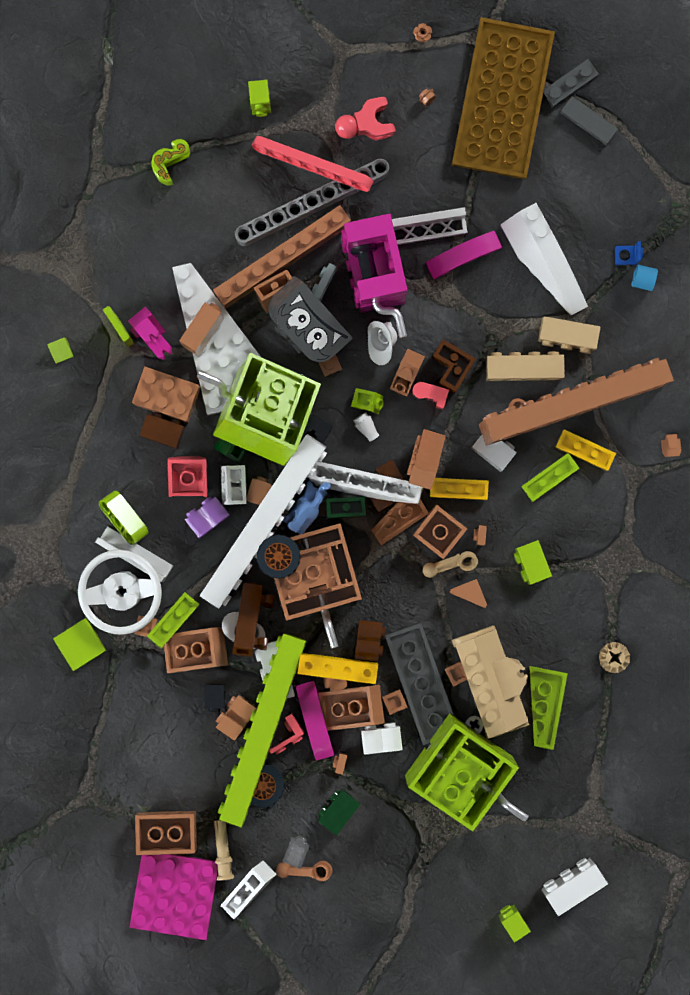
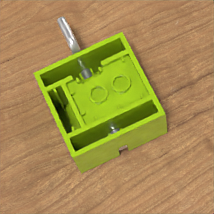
[197,353,321,466]
[405,713,529,832]

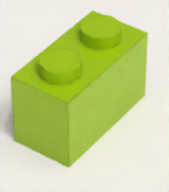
[248,80,271,117]
[514,540,552,585]
[498,905,531,943]

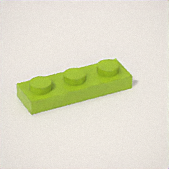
[521,453,579,502]
[147,592,199,649]

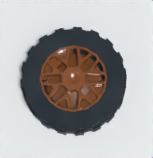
[257,535,301,578]
[251,763,284,808]

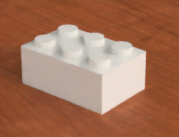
[541,858,608,916]

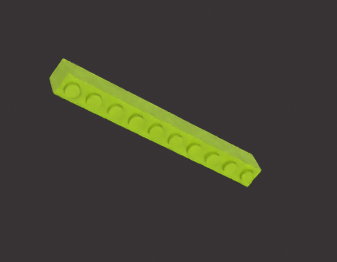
[218,633,307,827]

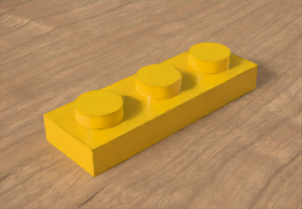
[555,430,616,471]
[430,478,489,500]

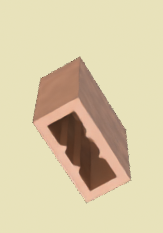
[179,302,224,357]

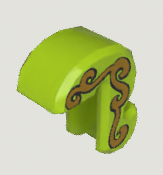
[151,139,190,186]

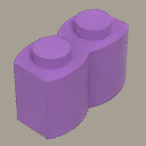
[185,496,230,539]

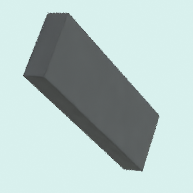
[560,96,618,145]

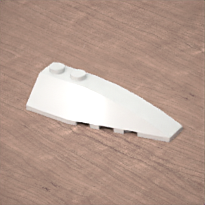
[500,203,588,316]

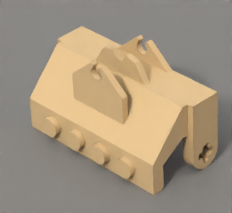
[452,625,529,739]

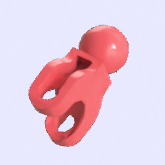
[335,97,396,141]

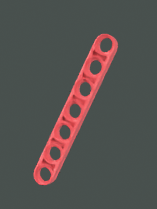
[252,136,373,192]

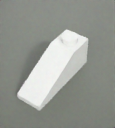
[221,861,277,919]

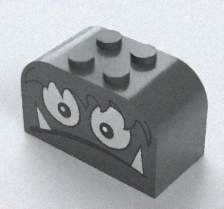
[268,276,353,362]

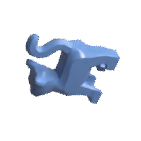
[283,481,331,535]

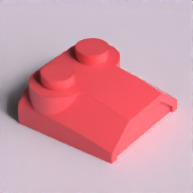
[168,456,208,497]

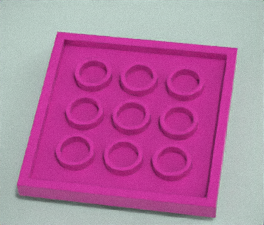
[130,854,218,940]

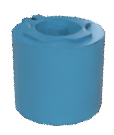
[631,265,658,291]

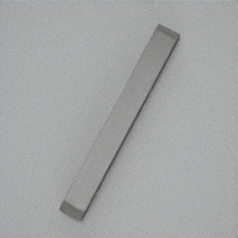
[235,159,389,246]

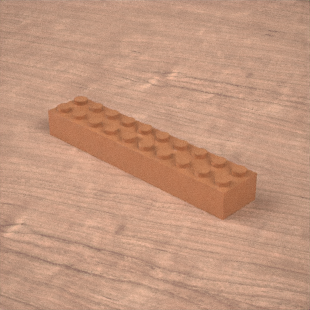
[478,358,674,446]

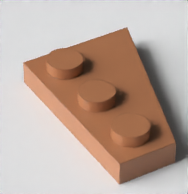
[371,499,429,545]

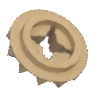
[599,642,630,673]

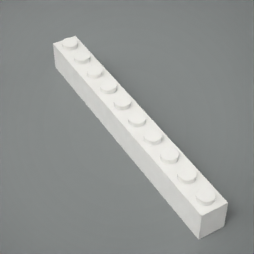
[200,434,327,609]

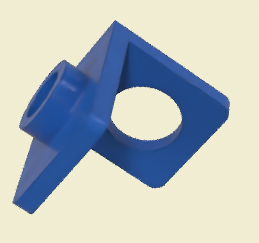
[615,241,644,265]

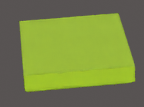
[103,306,134,347]
[53,618,107,671]

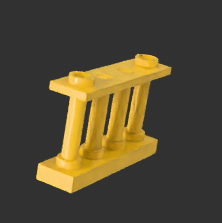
[298,653,378,684]

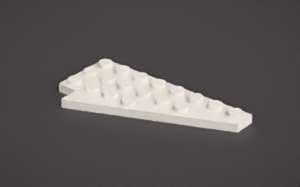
[172,263,261,415]

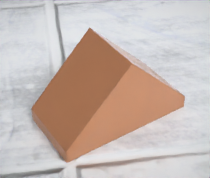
[449,579,487,608]

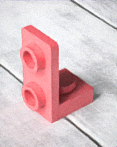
[269,713,304,755]

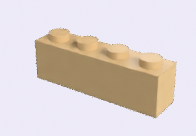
[486,352,565,381]

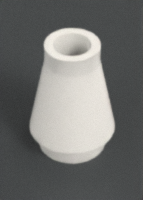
[353,412,379,442]

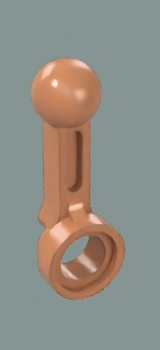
[276,861,332,881]

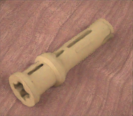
[214,820,234,880]

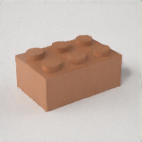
[132,366,201,423]
[135,811,197,855]

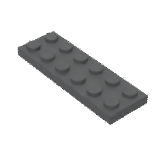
[385,623,453,745]

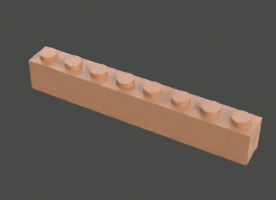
[213,205,351,309]

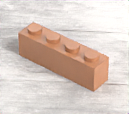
[407,429,446,490]

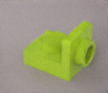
[351,388,383,414]

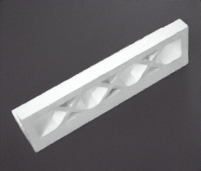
[392,207,468,245]
[95,526,173,582]

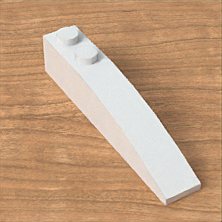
[310,461,423,504]

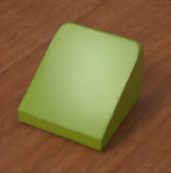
[47,338,74,364]

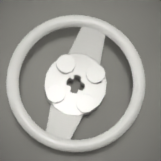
[78,550,162,635]

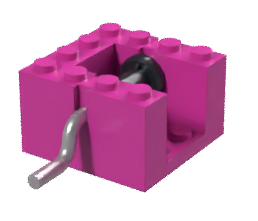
[341,214,407,338]

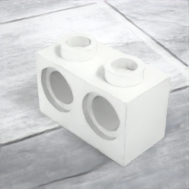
[221,465,246,505]

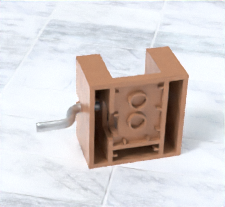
[274,524,362,648]

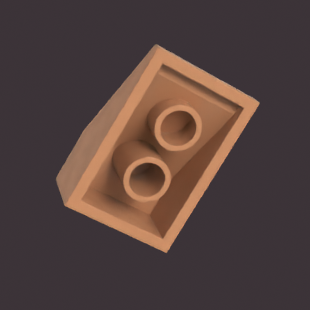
[164,627,228,673]
[318,685,385,731]

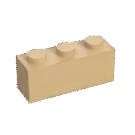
[538,316,600,354]

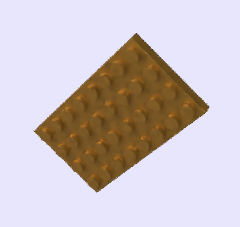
[452,17,555,180]

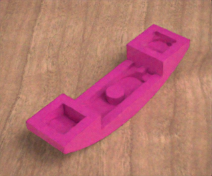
[426,231,502,280]
[296,681,334,760]

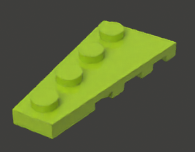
[529,666,568,750]

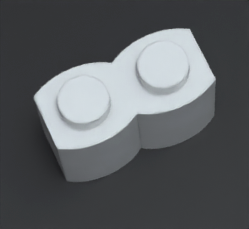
[361,723,402,754]

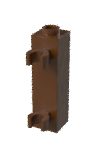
[232,582,275,657]

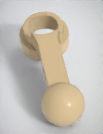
[422,551,478,578]

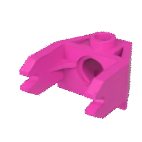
[128,306,172,360]

